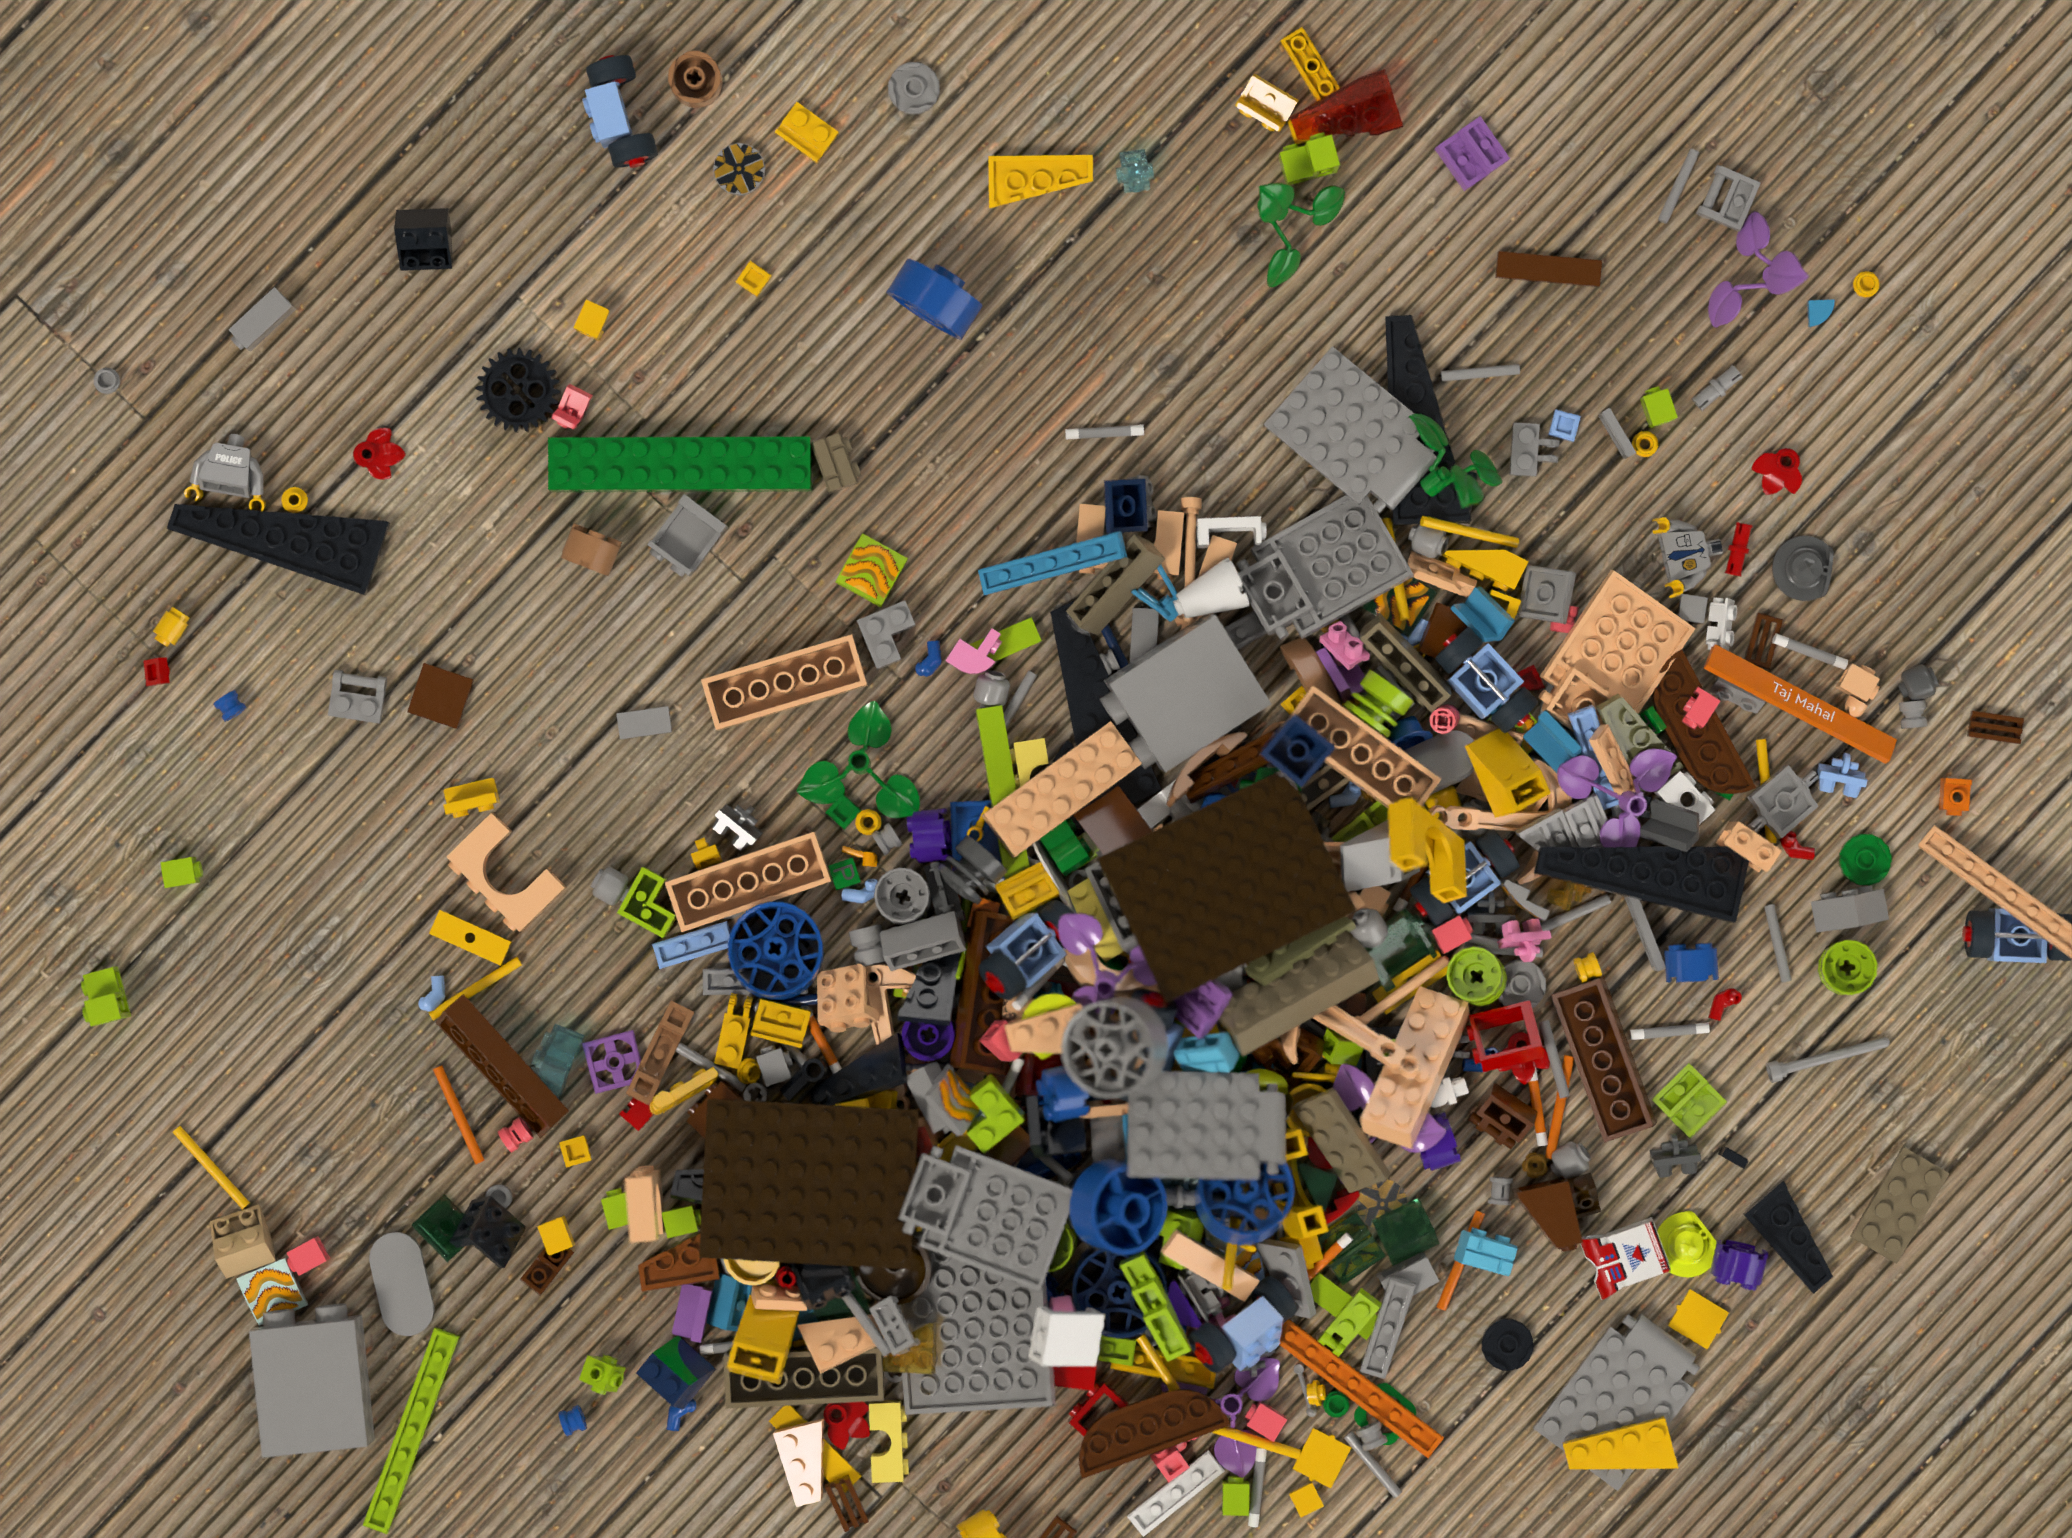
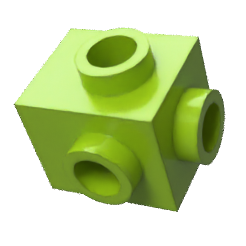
[579,1355,626,1395]

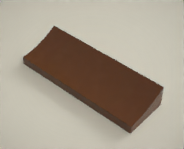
[1073,786,1153,855]
[950,911,1018,1076]
[1551,975,1657,1143]
[435,994,569,1139]

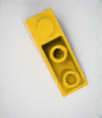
[1442,550,1529,593]

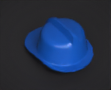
[1385,716,1433,751]

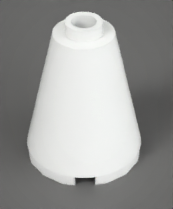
[1173,558,1249,618]

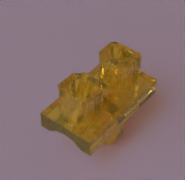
[1547,878,1592,911]

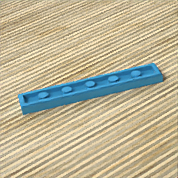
[978,531,1127,595]

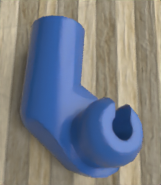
[915,641,942,677]
[1462,1047,1499,1072]
[667,1399,696,1431]

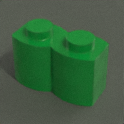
[1040,817,1091,876]

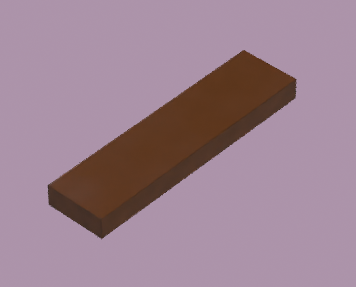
[1495,251,1602,287]
[1186,731,1273,804]

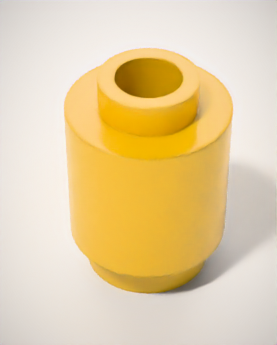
[152,607,190,647]

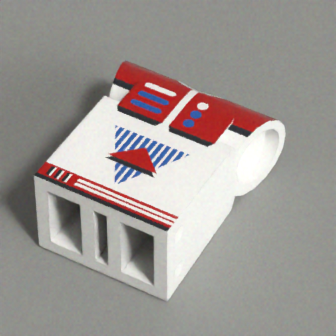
[1580,1217,1671,1300]

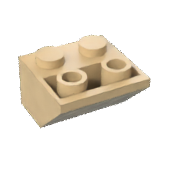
[210,1205,276,1279]

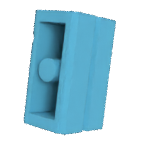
[1174,1032,1239,1073]
[1454,1227,1518,1276]

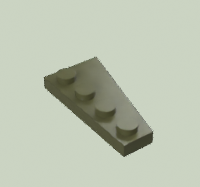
[1596,694,1684,792]
[1244,916,1356,986]

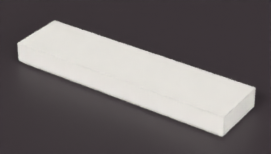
[1127,1450,1225,1537]

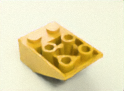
[1465,728,1551,818]
[727,1295,800,1384]

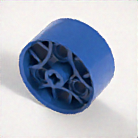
[728,902,824,1000]
[1195,1163,1294,1245]

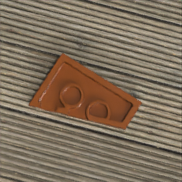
[638,1234,720,1292]

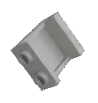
[647,494,728,577]

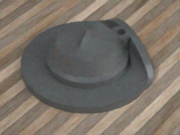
[1772,536,1834,601]

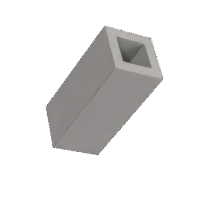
[229,287,296,352]
[907,1061,952,1134]

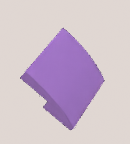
[1435,116,1510,191]
[1173,979,1233,1039]

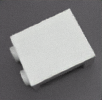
[1196,516,1266,548]
[1029,1307,1104,1366]

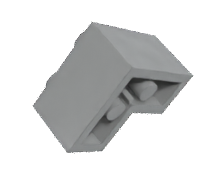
[857,601,916,670]
[1811,885,1889,933]

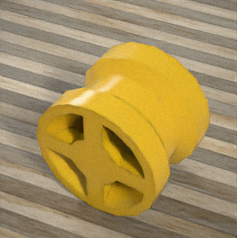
[1573,952,1602,983]

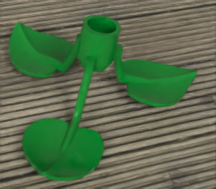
[1257,183,1345,287]
[1408,414,1503,508]
[797,701,920,819]

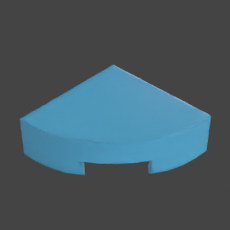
[1807,299,1835,327]

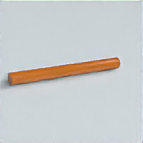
[1545,1055,1574,1159]
[433,1065,485,1165]
[1436,1210,1485,1311]

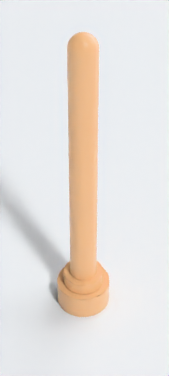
[1181,497,1202,623]
[1352,956,1450,1026]

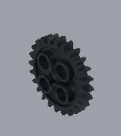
[475,348,561,433]

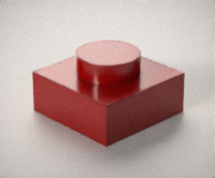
[143,657,170,687]

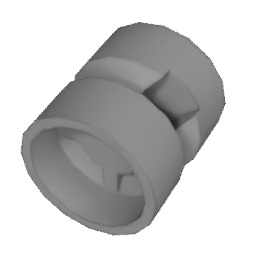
[848,924,885,966]

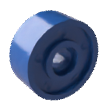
[886,258,983,340]
[1070,1159,1167,1255]

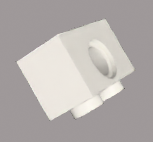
[1654,771,1715,825]

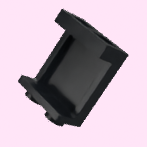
[789,1263,857,1310]

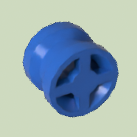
[213,690,247,722]
[558,1404,587,1436]

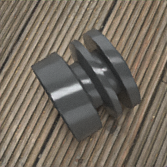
[937,835,1007,905]

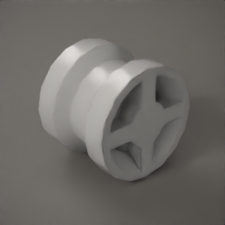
[872,823,903,856]
[1356,1421,1388,1451]

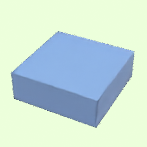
[1548,409,1581,442]

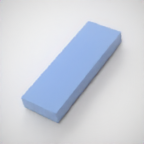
[652,921,731,969]

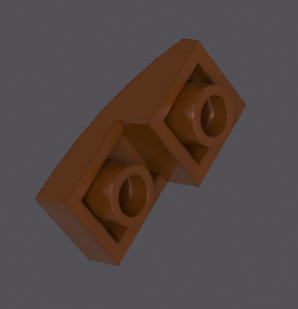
[520,1248,574,1296]

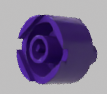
[907,808,952,864]
[902,1019,955,1061]
[1420,1111,1461,1171]
[1710,1240,1769,1290]

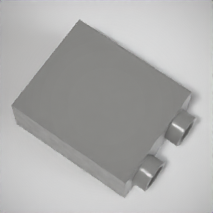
[1100,614,1271,773]
[249,1304,375,1458]

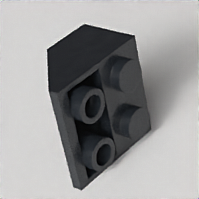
[394,208,453,271]

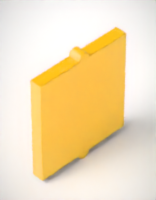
[1667,1289,1729,1349]
[1292,1428,1352,1488]

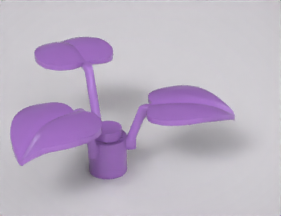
[1708,212,1809,328]
[1557,749,1677,847]
[1058,913,1156,1015]
[1333,1064,1446,1184]
[1161,1357,1280,1478]

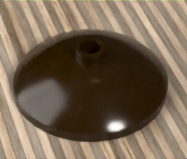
[853,1237,932,1305]

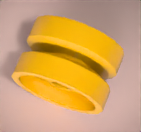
[723,1259,783,1286]

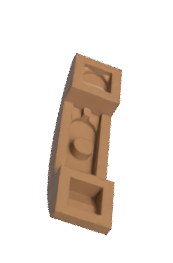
[1280,637,1342,706]
[1166,732,1248,808]
[626,1001,694,1105]

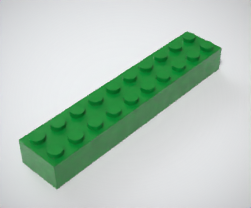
[548,437,812,492]

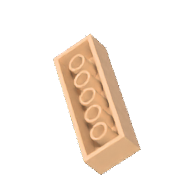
[701,634,868,731]
[1288,686,1441,808]
[982,721,1142,859]
[665,832,832,932]
[1361,986,1469,1149]

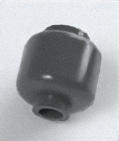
[1898,664,1939,701]

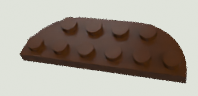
[1653,649,1756,794]
[1079,1389,1231,1479]

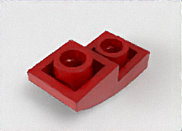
[1322,1188,1360,1225]

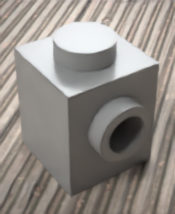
[756,1044,793,1087]

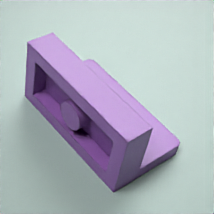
[1316,647,1365,703]
[672,1284,713,1343]

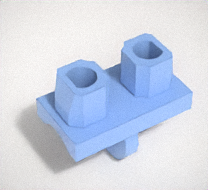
[1817,753,1868,798]

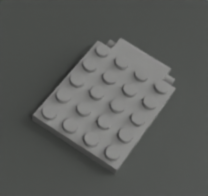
[1264,346,1437,513]
[1237,495,1414,640]
[1128,1071,1286,1180]
[898,1145,1073,1291]
[1533,1314,1700,1491]

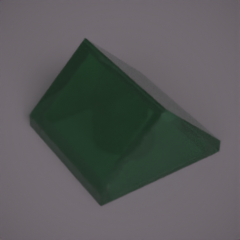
[1296,1160,1338,1212]
[411,1194,466,1263]
[1371,1198,1439,1266]

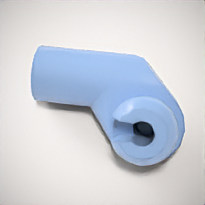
[1401,619,1428,646]

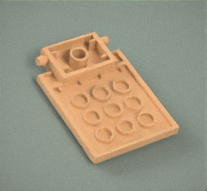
[1538,570,1695,732]

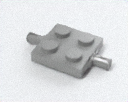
[1747,765,1819,839]

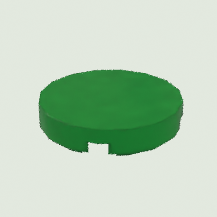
[1838,834,1892,886]

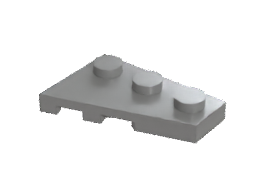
[1255,1239,1316,1319]

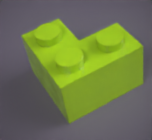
[1278,133,1340,185]
[617,867,676,938]
[81,966,132,1027]
[967,1074,1025,1153]
[1159,1205,1204,1270]

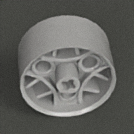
[1061,997,1168,1098]

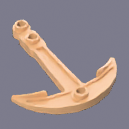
[1429,759,1573,885]
[818,963,916,1109]
[1280,1005,1420,1078]

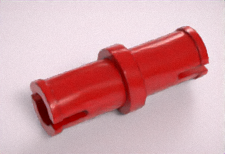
[1725,522,1753,577]
[775,1266,796,1288]

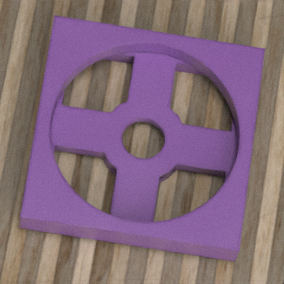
[582,1030,641,1094]

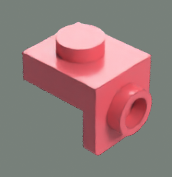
[551,384,593,429]
[1150,1446,1190,1482]

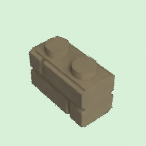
[811,433,862,494]

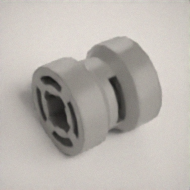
[1899,700,1928,729]

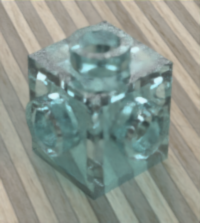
[1116,149,1154,193]

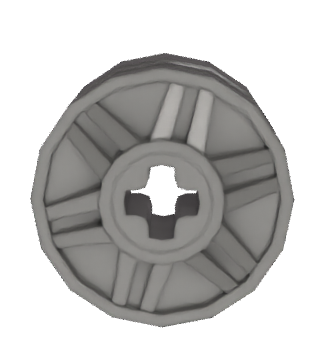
[874,868,932,925]

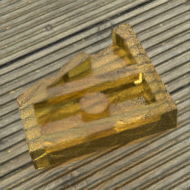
[883,1322,937,1374]

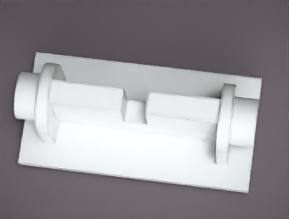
[1706,598,1737,651]

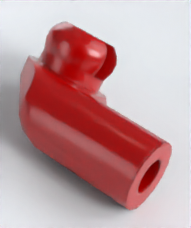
[1780,831,1815,860]
[1708,988,1742,1021]

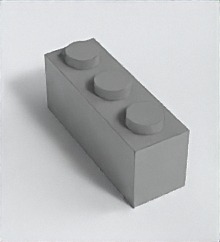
[880,911,966,971]

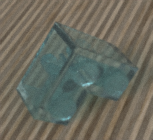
[531,1024,584,1099]

